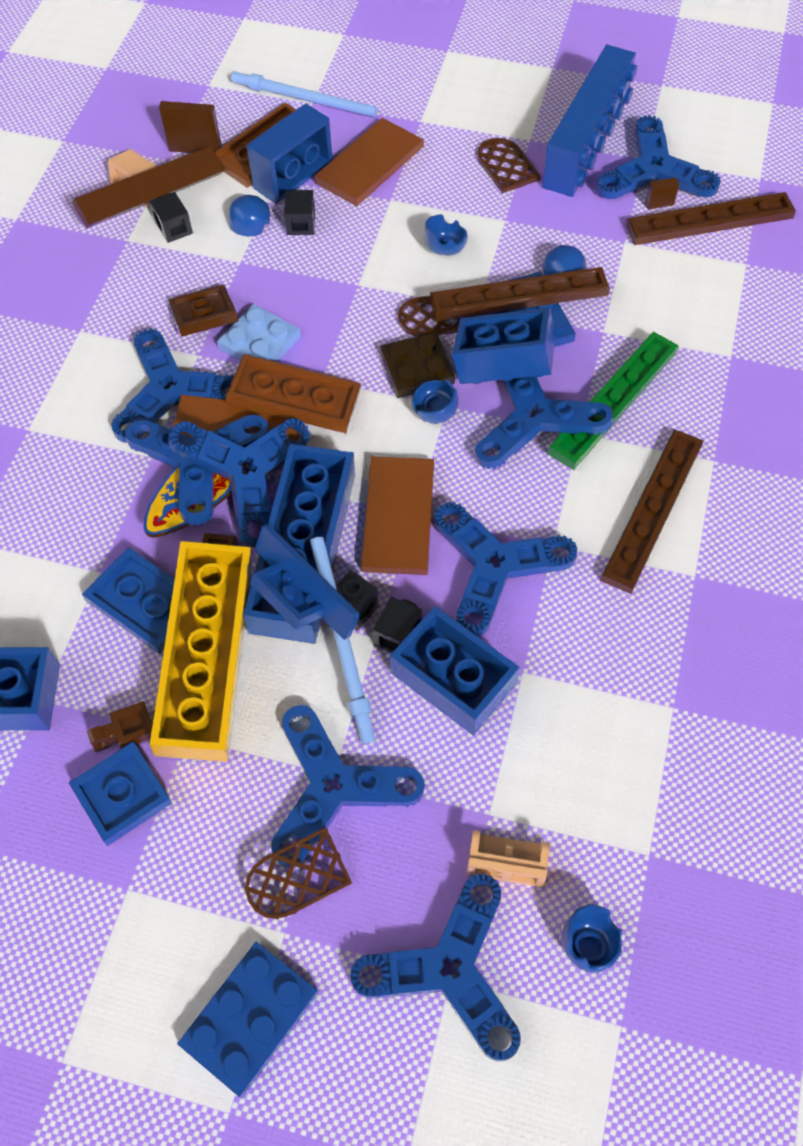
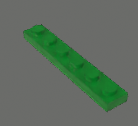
[548,331,679,470]

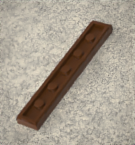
[71,146,224,229]
[626,192,796,245]
[430,267,610,322]
[600,429,704,594]

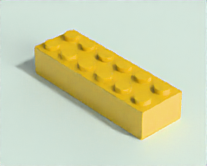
[150,541,252,762]

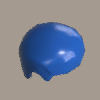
[228,195,271,237]
[425,214,468,256]
[542,245,586,275]
[411,380,459,424]
[561,904,622,973]

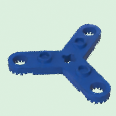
[597,115,721,199]
[111,328,234,443]
[475,377,613,469]
[125,415,269,526]
[168,418,310,548]
[435,502,578,636]
[271,705,425,868]
[350,873,521,1062]

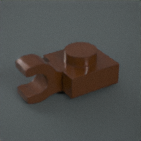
[87,701,153,752]

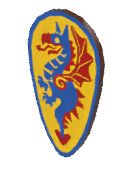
[143,467,232,538]

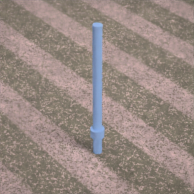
[231,71,377,118]
[310,537,376,744]

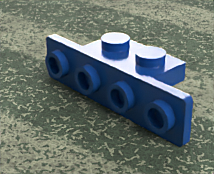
[250,524,359,640]

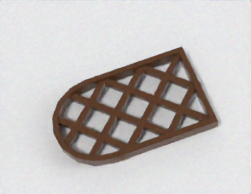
[478,138,541,193]
[398,296,475,336]
[245,827,352,919]

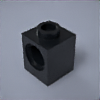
[284,190,315,235]
[149,192,193,243]
[336,570,379,631]
[372,596,422,653]

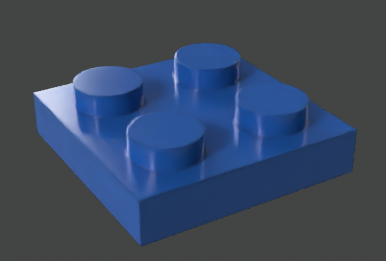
[68,742,172,846]

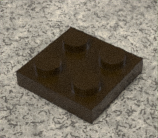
[380,332,455,398]

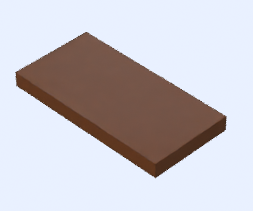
[215,102,297,188]
[315,117,424,206]
[226,354,361,434]
[173,395,300,464]
[361,456,434,575]

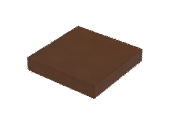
[159,101,222,153]
[169,285,239,337]

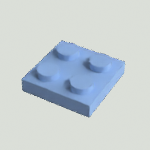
[217,304,301,362]

